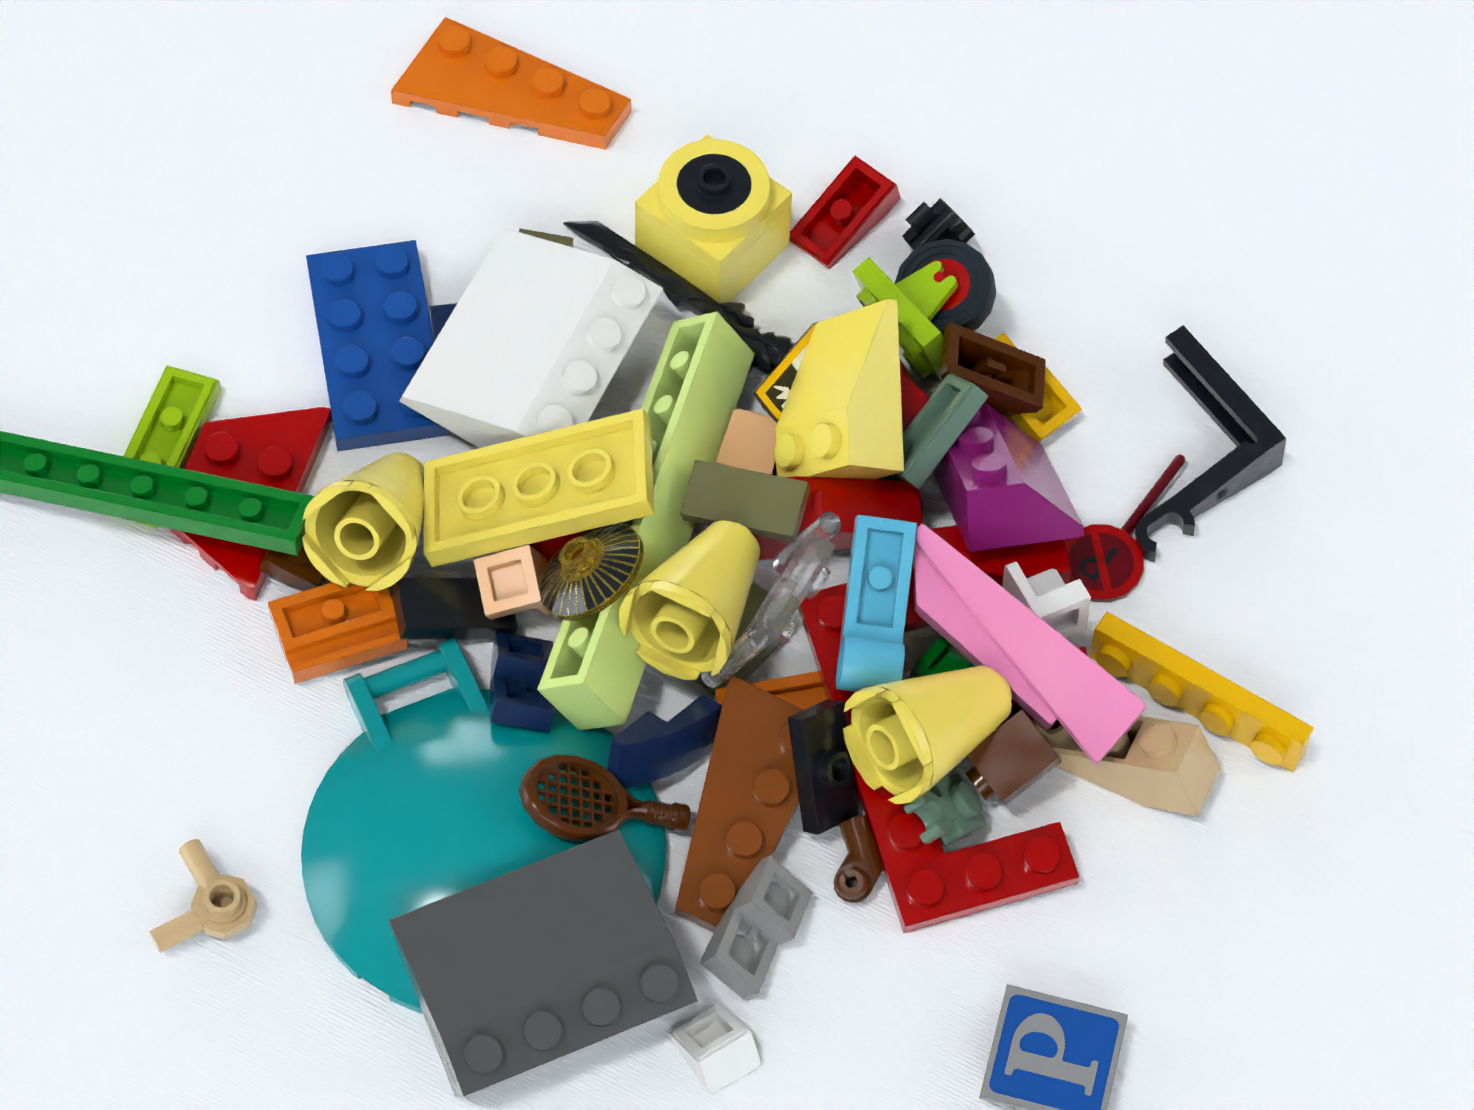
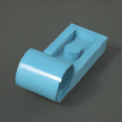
[836,515,917,692]

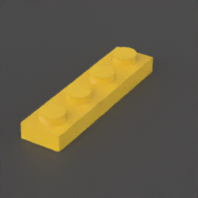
[1088,611,1314,772]

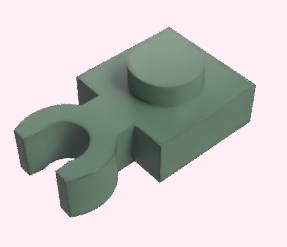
[903,773,988,845]

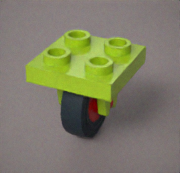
[852,239,996,384]

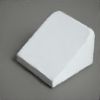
[669,1002,761,1094]

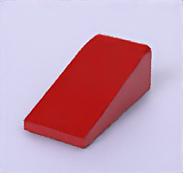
[789,155,901,269]

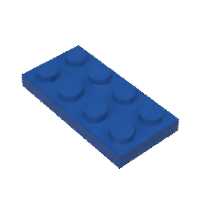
[306,240,450,452]

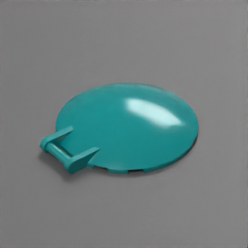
[301,638,666,1014]

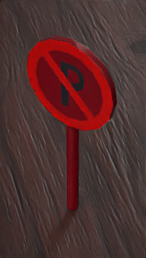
[1064,454,1186,602]

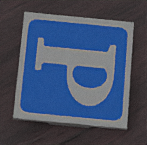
[979,984,1128,1110]

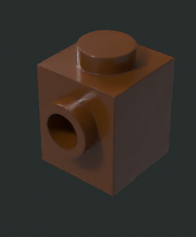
[965,710,1062,805]

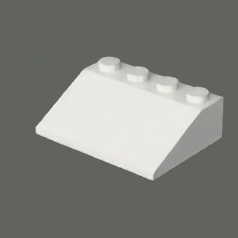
[400,228,663,448]

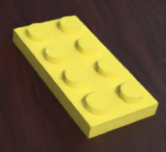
[423,408,655,567]

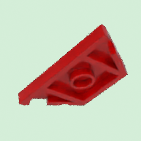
[168,407,332,601]

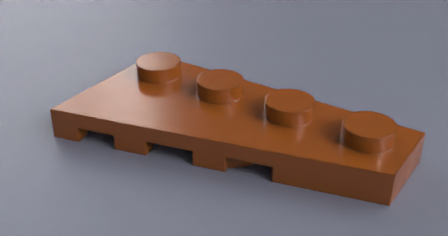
[674,674,803,933]

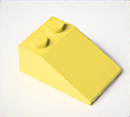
[774,299,904,479]

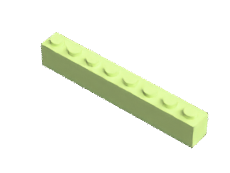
[537,312,755,730]

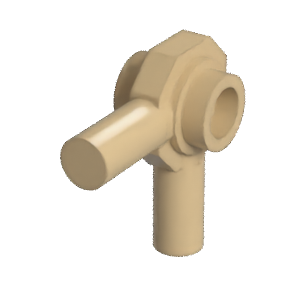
[149,839,258,953]

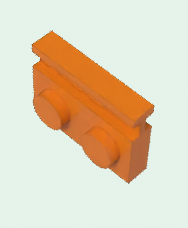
[268,582,408,684]

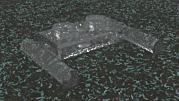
[701,512,841,688]

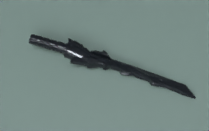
[563,221,795,375]

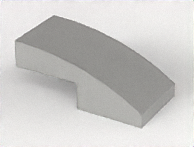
[700,855,813,999]

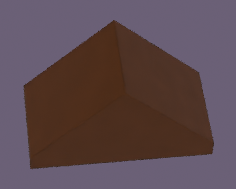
[941,322,1046,415]

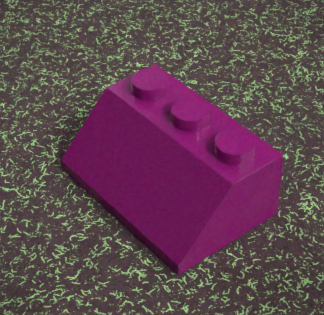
[932,402,1084,552]

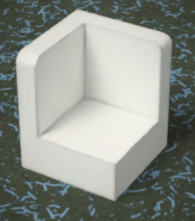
[1003,561,1091,637]

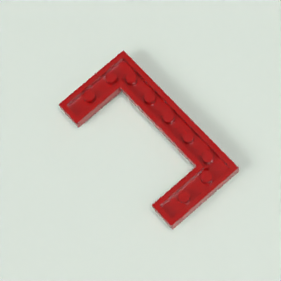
[797,550,1079,934]

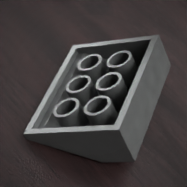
[387,830,698,1097]

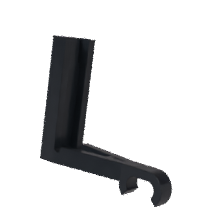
[1135,325,1286,562]

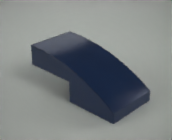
[490,631,555,733]
[607,694,722,789]

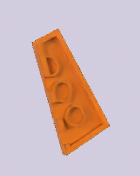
[391,17,631,150]

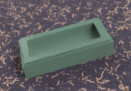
[893,373,989,489]

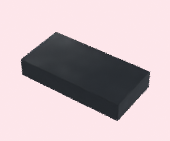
[391,578,518,639]

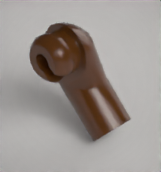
[833,815,883,903]

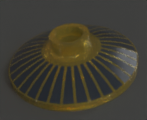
[540,522,644,621]

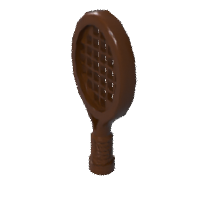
[519,754,691,842]

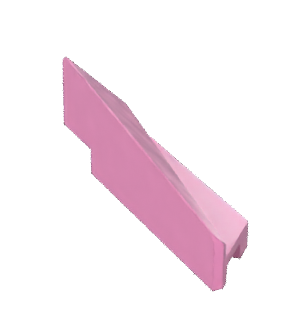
[913,523,1147,765]

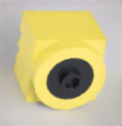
[635,134,792,303]

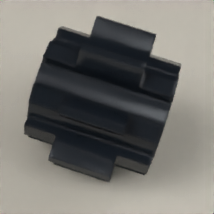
[902,198,975,250]

